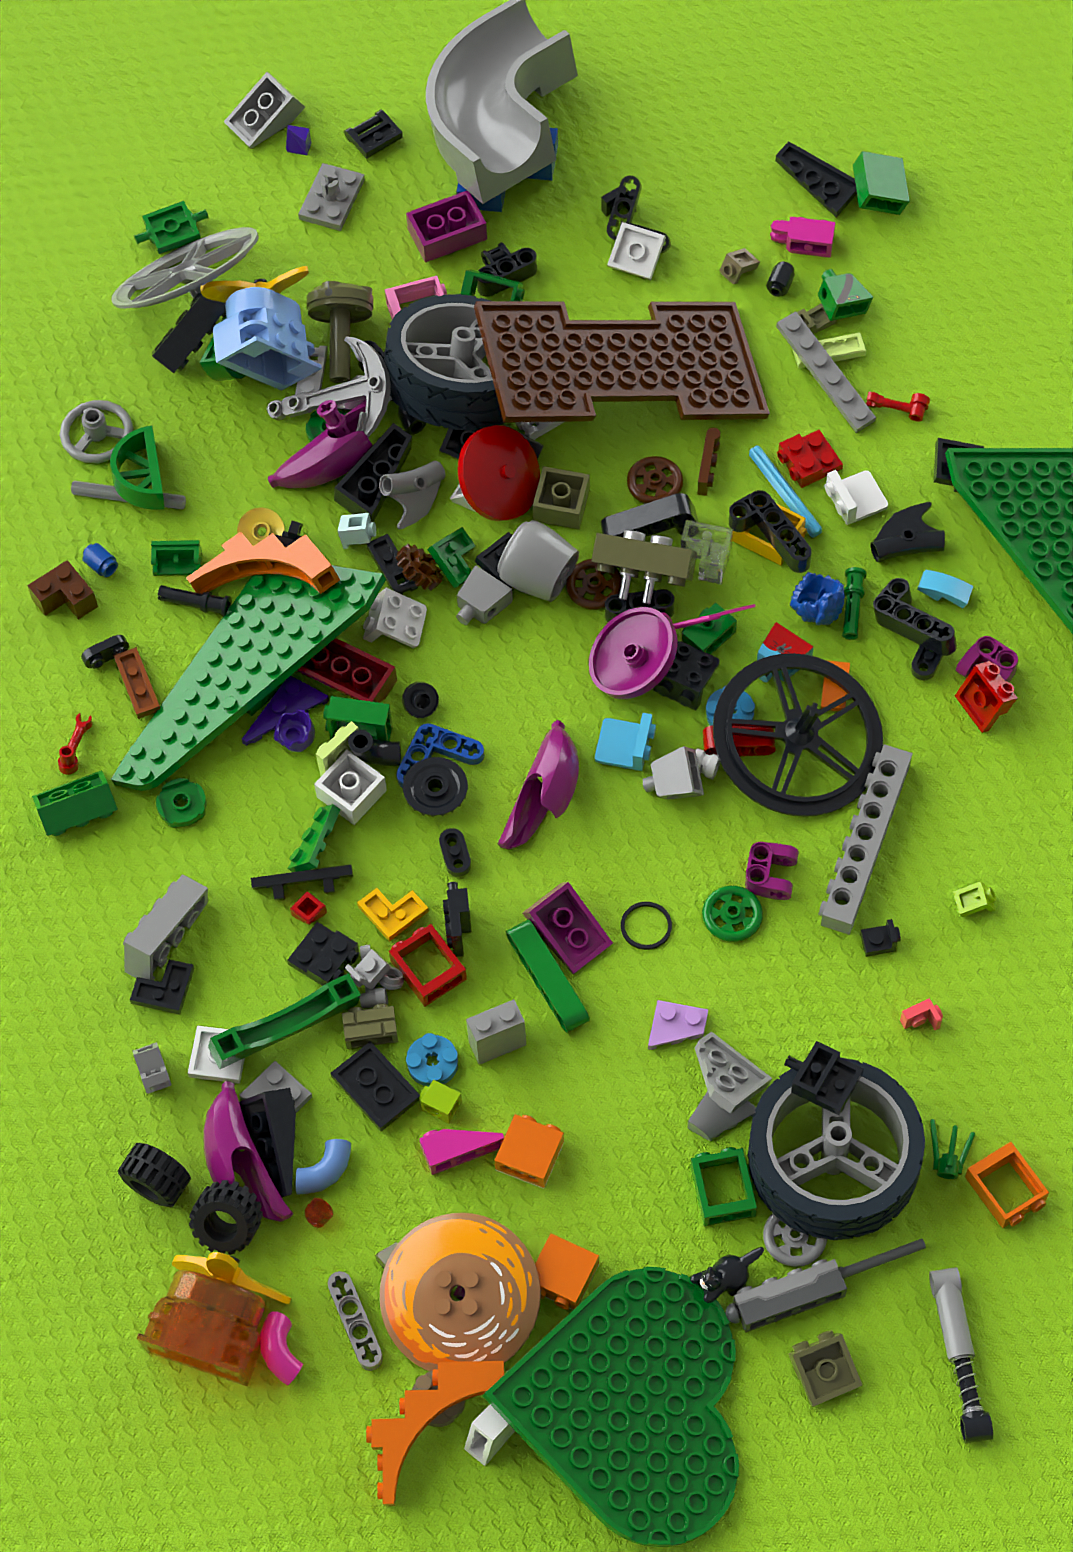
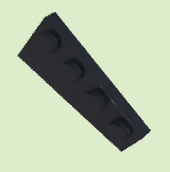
[775,141,857,218]

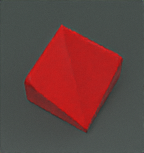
[290,891,327,925]

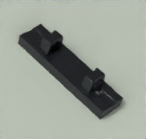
[251,864,353,900]

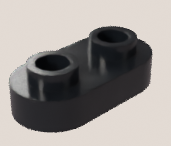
[81,635,129,669]
[911,645,943,680]
[439,828,471,877]

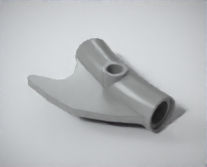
[379,461,445,529]

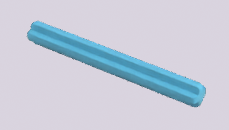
[749,445,822,537]

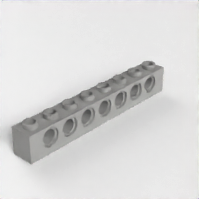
[818,744,913,935]

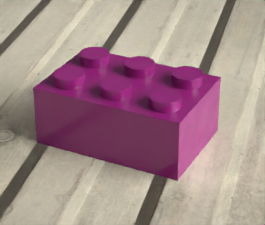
[406,191,487,263]

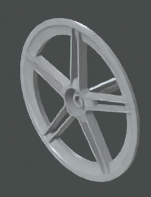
[111,227,259,323]

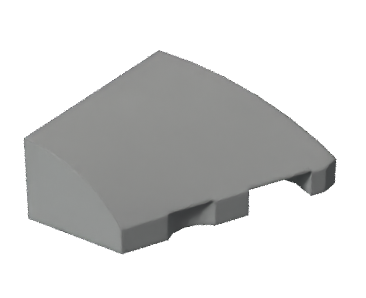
[688,1091,756,1141]

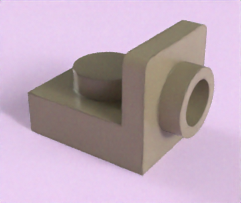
[719,248,760,284]

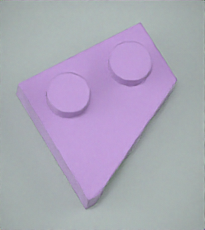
[648,1000,708,1050]

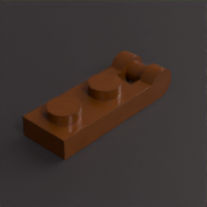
[697,428,720,496]

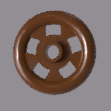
[627,456,683,504]
[566,559,622,610]

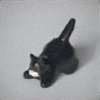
[690,1247,764,1303]

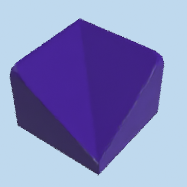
[286,125,311,155]

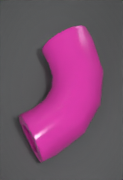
[259,1312,303,1386]

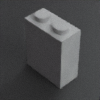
[466,1000,526,1065]

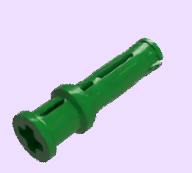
[842,567,867,640]

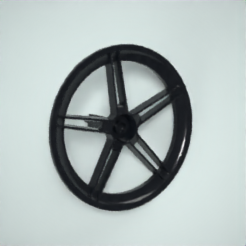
[713,653,883,817]

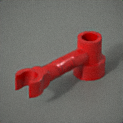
[866,392,930,422]
[58,713,92,775]

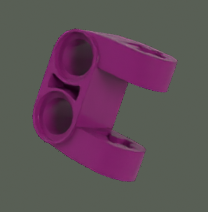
[955,636,1018,683]
[745,842,799,900]

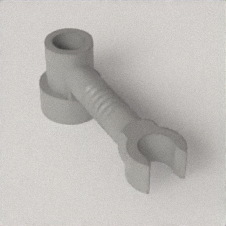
[360,945,389,1009]

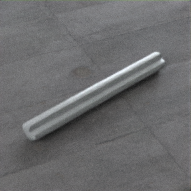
[71,481,186,509]

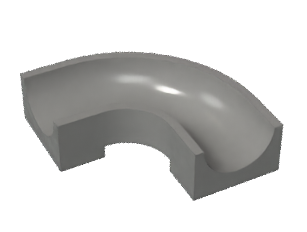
[426,0,578,204]

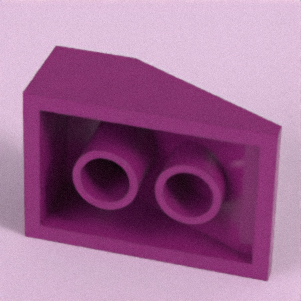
[522,882,613,974]

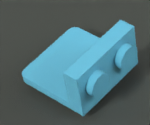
[595,713,656,771]

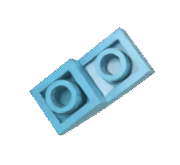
[917,570,973,608]

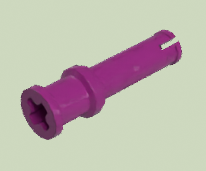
[317,400,351,438]

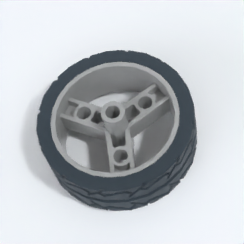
[384,294,505,430]
[748,1058,925,1240]

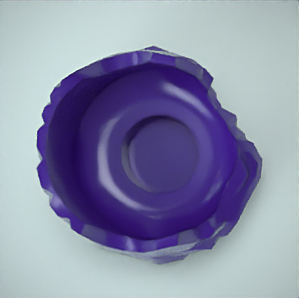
[274,709,315,752]

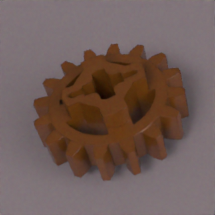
[396,544,444,591]

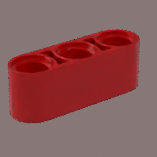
[703,725,776,757]

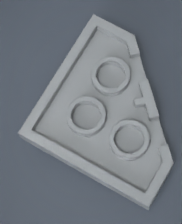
[695,1032,772,1114]

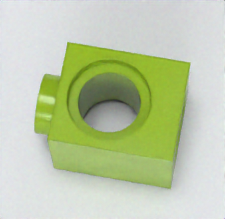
[419,1079,462,1124]

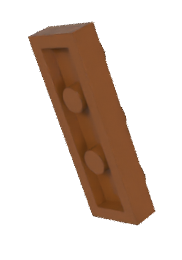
[113,647,160,719]

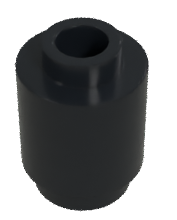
[766,261,795,297]

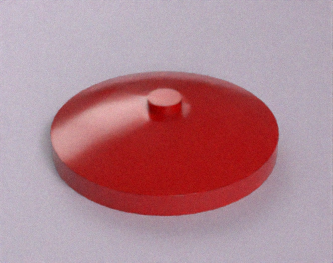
[458,425,540,521]

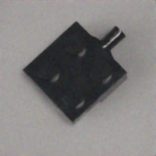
[443,882,472,957]
[784,1041,864,1115]

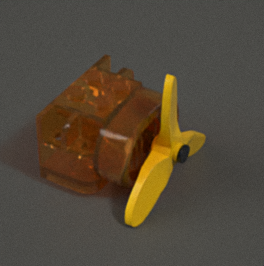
[137,1252,292,1386]

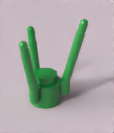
[930,1119,975,1179]

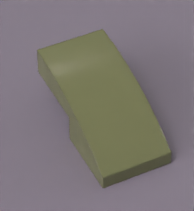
[797,303,837,334]

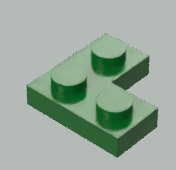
[427,527,476,589]

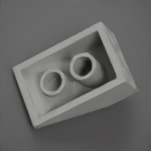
[224,72,305,149]

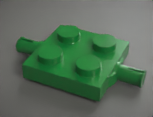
[134,201,209,254]

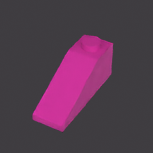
[419,1129,504,1175]

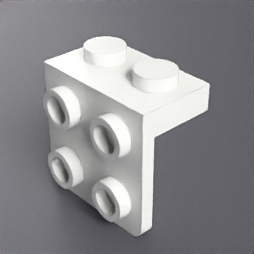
[824,470,888,525]
[363,588,427,648]

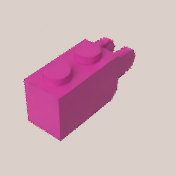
[770,216,835,258]

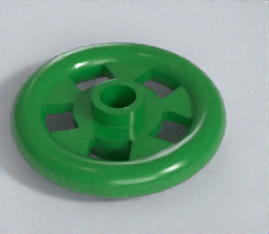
[702,885,763,942]

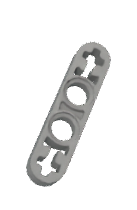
[328,1271,383,1371]

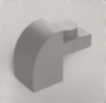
[133,1042,171,1094]

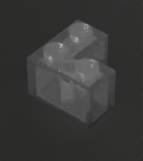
[681,520,733,584]

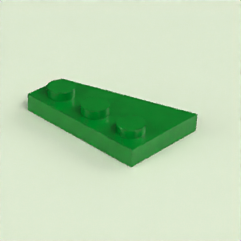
[287,804,341,872]

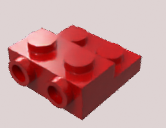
[777,430,843,488]
[955,661,1018,733]

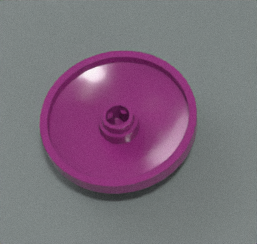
[589,607,678,699]

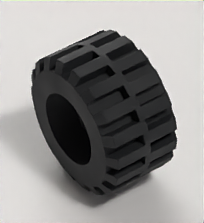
[118,1143,191,1207]
[189,1180,263,1255]

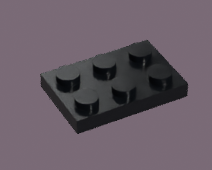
[330,1041,420,1131]

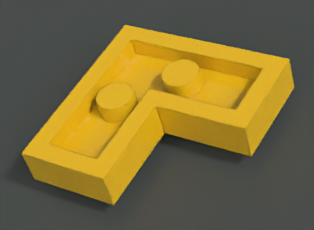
[357,888,429,942]

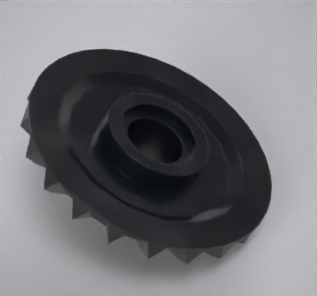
[403,757,468,817]

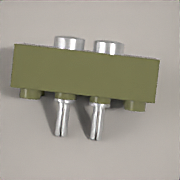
[591,530,697,604]

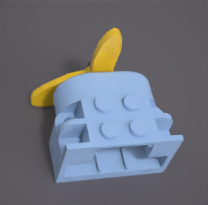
[200,266,322,391]

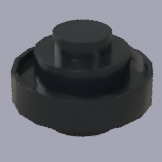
[402,682,439,718]

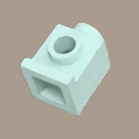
[338,513,376,549]

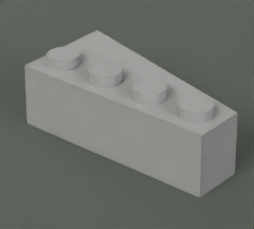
[123,874,208,980]

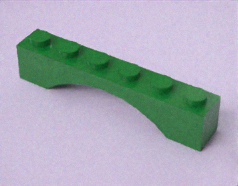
[208,973,361,1069]

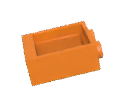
[965,1142,1049,1229]

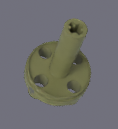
[307,281,373,383]

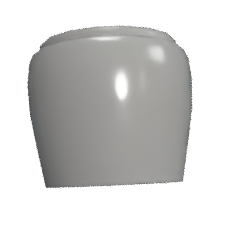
[497,521,580,602]

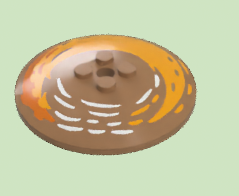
[380,1213,541,1372]

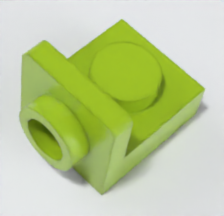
[953,881,996,917]

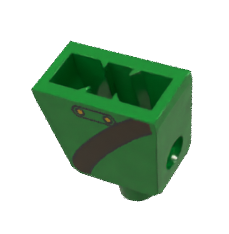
[818,269,873,321]

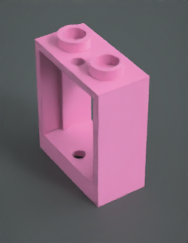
[384,276,447,319]

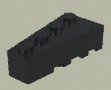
[152,280,226,373]
[334,423,412,522]

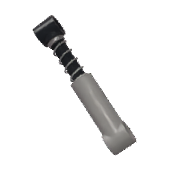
[929,1267,993,1444]

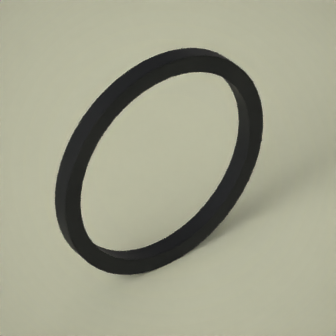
[621,902,672,950]

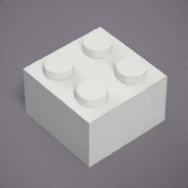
[314,750,387,825]

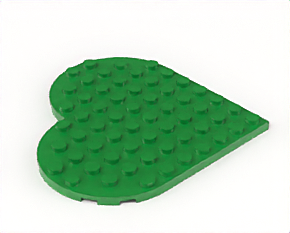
[483,1267,739,1547]

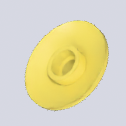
[237,507,285,546]

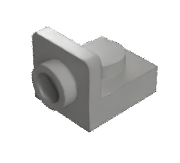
[345,949,391,990]

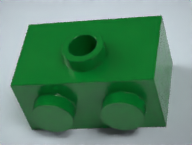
[682,603,737,655]

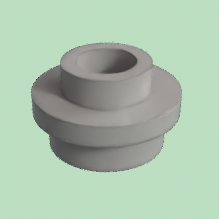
[379,967,404,990]

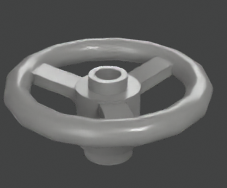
[59,400,134,463]

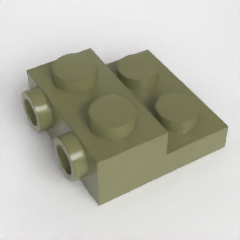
[788,1330,862,1406]

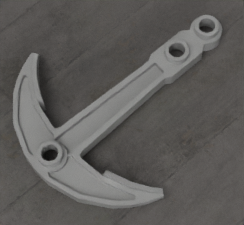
[267,336,391,437]

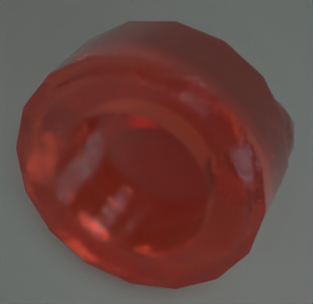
[304,1198,333,1228]

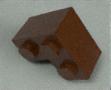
[27,560,98,620]

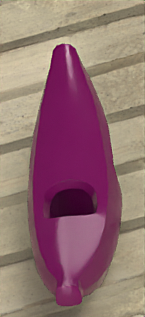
[268,400,373,488]
[497,720,579,850]
[203,1081,293,1222]

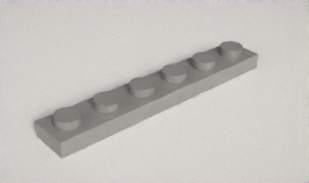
[776,311,876,433]

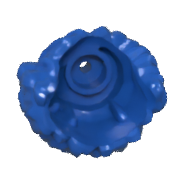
[790,572,845,625]

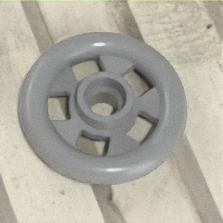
[763,1213,827,1267]

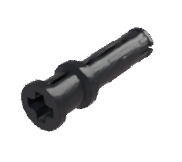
[158,585,232,616]

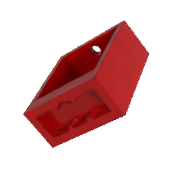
[389,924,467,1007]

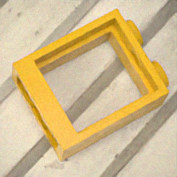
[731,503,807,566]

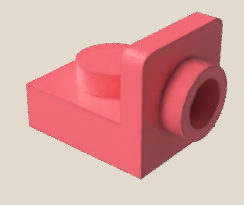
[900,998,943,1030]

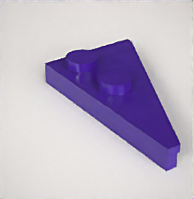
[242,676,329,746]

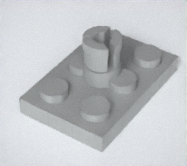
[298,163,365,231]

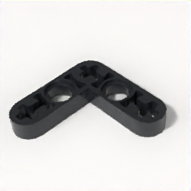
[607,175,671,254]

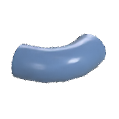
[296,1139,351,1194]

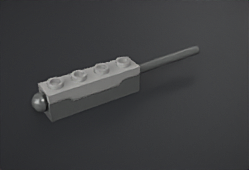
[725,1239,926,1333]

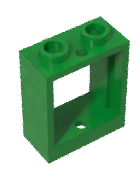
[460,270,525,301]
[323,696,393,741]
[690,1147,757,1226]

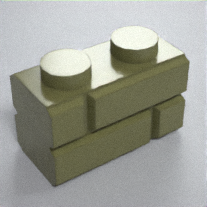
[342,1004,398,1049]

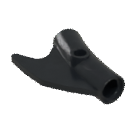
[870,502,945,562]

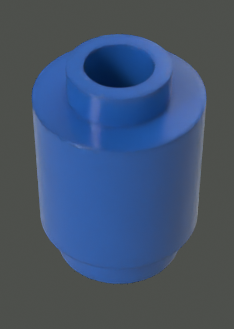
[83,543,118,577]

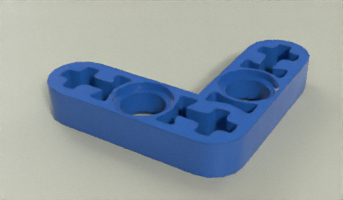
[397,723,484,788]

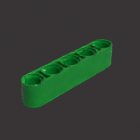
[506,919,590,1033]

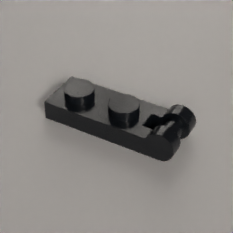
[366,534,418,595]

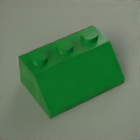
[32,770,118,836]

